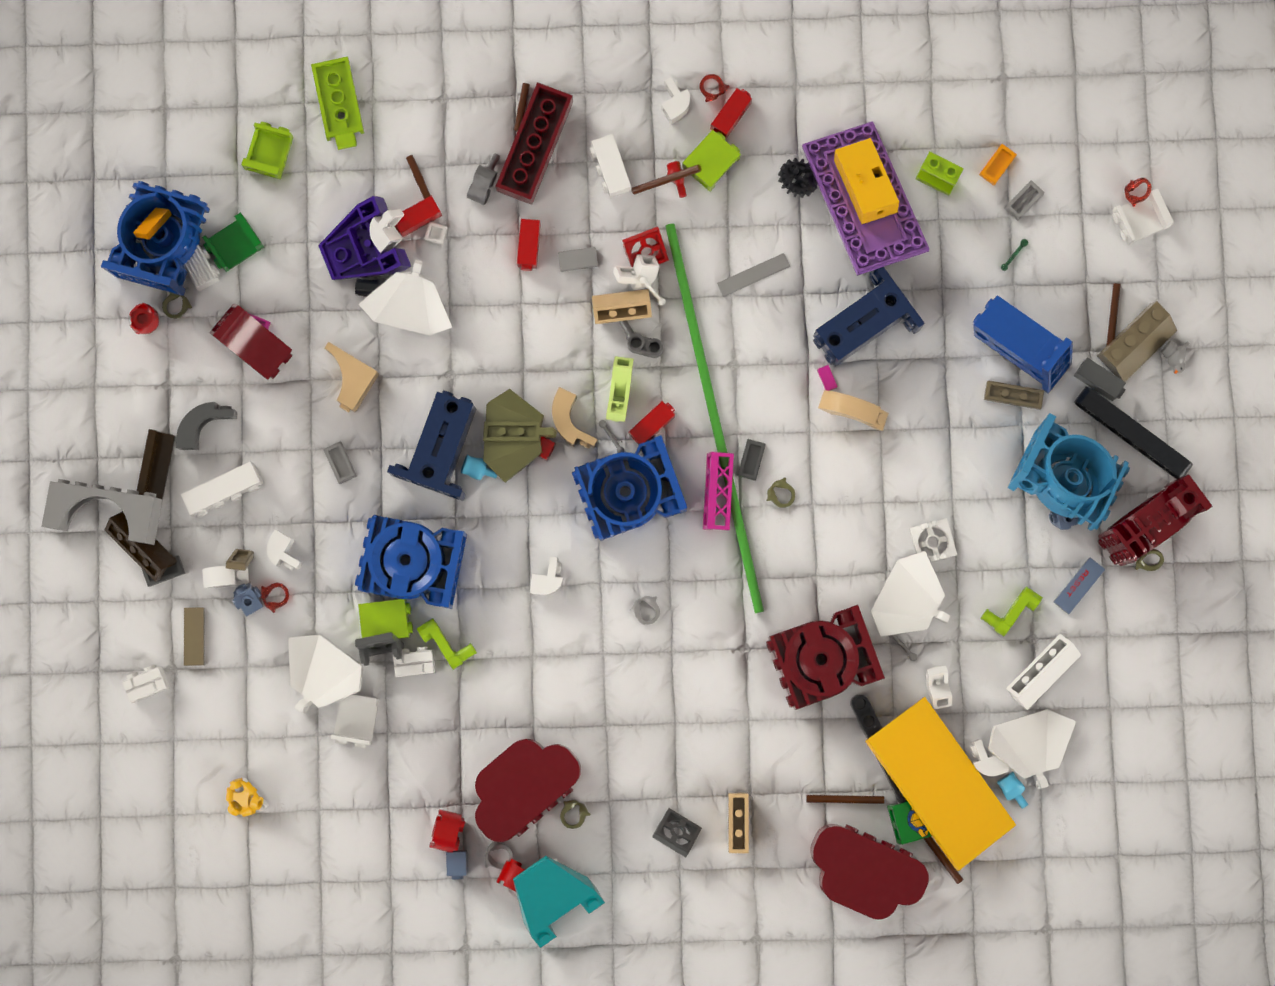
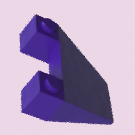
[318,196,411,280]

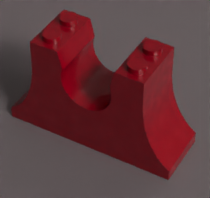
[209,304,293,380]

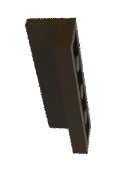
[137,429,175,499]
[104,511,177,582]

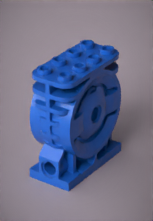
[101,181,210,296]
[572,435,687,541]
[355,515,467,609]

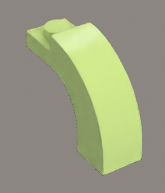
[606,356,634,422]

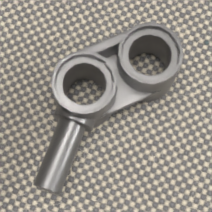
[467,153,500,205]
[619,320,663,358]

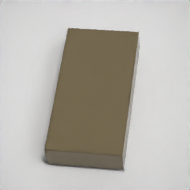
[226,549,254,571]

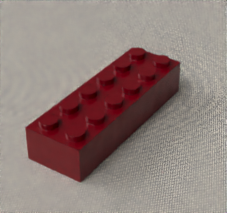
[495,82,573,205]

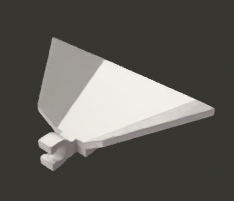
[359,259,452,335]
[871,551,951,637]
[288,635,363,714]
[988,709,1077,789]

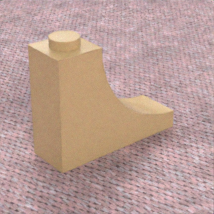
[325,342,379,413]

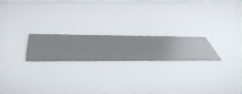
[717,253,790,297]

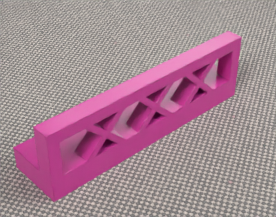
[703,452,734,530]

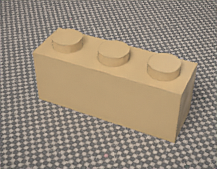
[592,289,652,324]
[728,793,749,853]

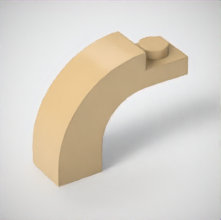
[552,387,598,449]
[818,390,889,431]

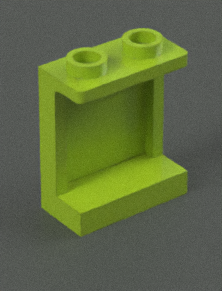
[241,122,294,180]
[682,130,741,192]
[915,151,964,196]
[358,599,413,638]

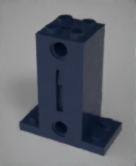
[813,267,925,367]
[387,390,477,501]

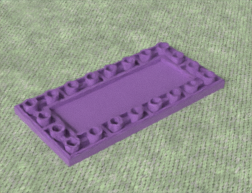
[802,121,929,276]

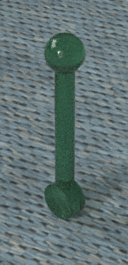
[1001,239,1028,271]

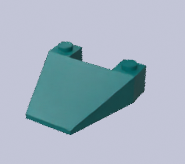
[513,856,605,948]

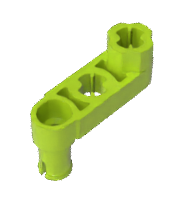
[980,586,1043,637]
[417,618,477,670]

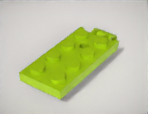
[311,56,364,150]

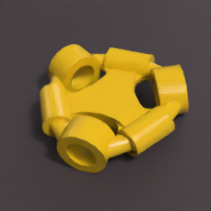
[226,778,263,817]

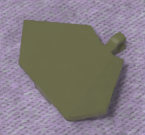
[483,389,557,483]

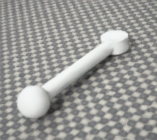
[640,277,666,305]

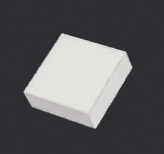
[424,222,448,246]

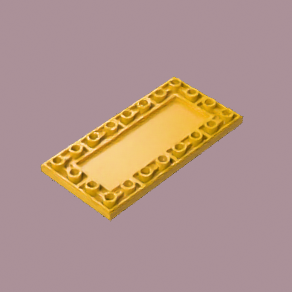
[865,697,1016,871]

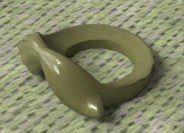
[162,292,192,319]
[766,477,795,508]
[1135,549,1164,571]
[560,800,591,829]

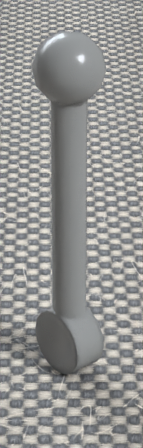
[599,420,624,453]
[889,635,917,661]

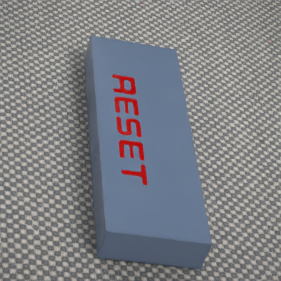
[1053,557,1105,614]

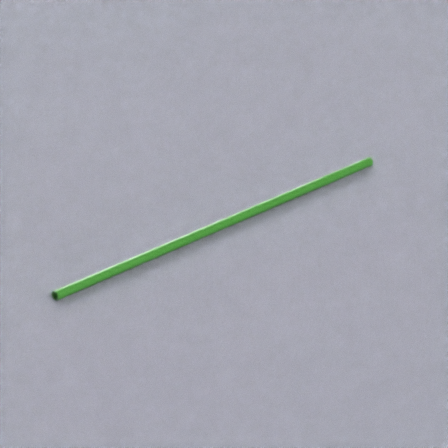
[665,224,764,613]

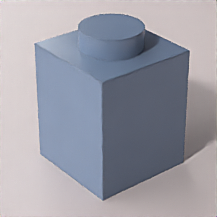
[446,850,468,880]

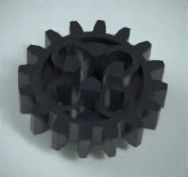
[778,158,818,198]

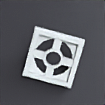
[909,518,957,563]

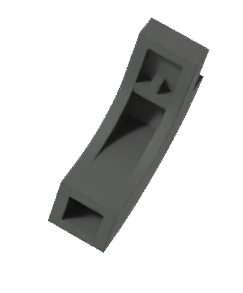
[176,402,237,450]

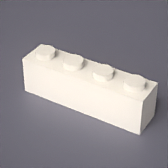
[181,461,263,518]
[1006,634,1081,710]

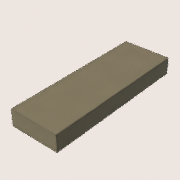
[984,381,1044,410]
[184,607,205,666]

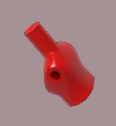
[667,161,687,198]

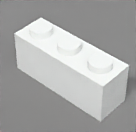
[589,134,631,198]

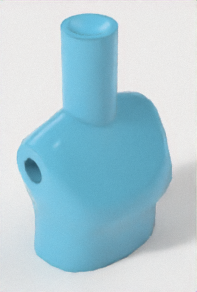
[461,454,497,480]
[996,772,1028,809]

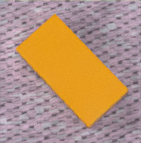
[979,144,1017,185]
[133,208,172,239]

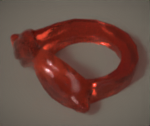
[700,74,729,102]
[1124,178,1152,207]
[261,582,289,613]

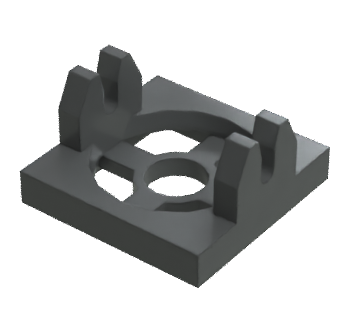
[355,632,404,666]
[652,808,702,858]

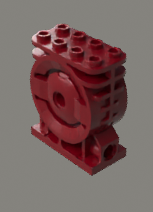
[1097,474,1213,566]
[766,605,885,710]

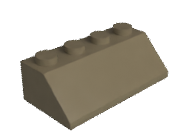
[1097,301,1177,382]

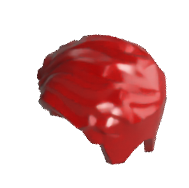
[129,303,159,334]

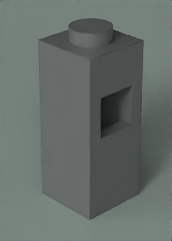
[1074,357,1126,401]

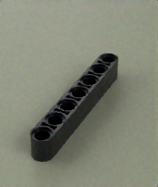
[1074,386,1193,479]
[850,695,908,804]

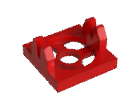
[622,226,669,267]

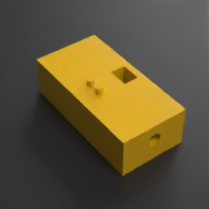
[834,138,899,224]

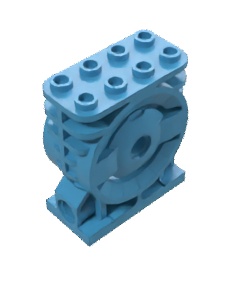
[1007,413,1130,531]

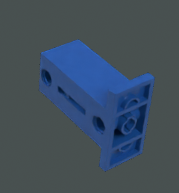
[973,295,1073,394]

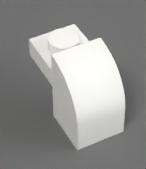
[661,77,690,125]
[370,209,404,253]
[613,254,660,290]
[266,530,303,571]
[530,557,564,596]
[202,566,249,588]
[925,666,952,710]
[970,739,1009,776]

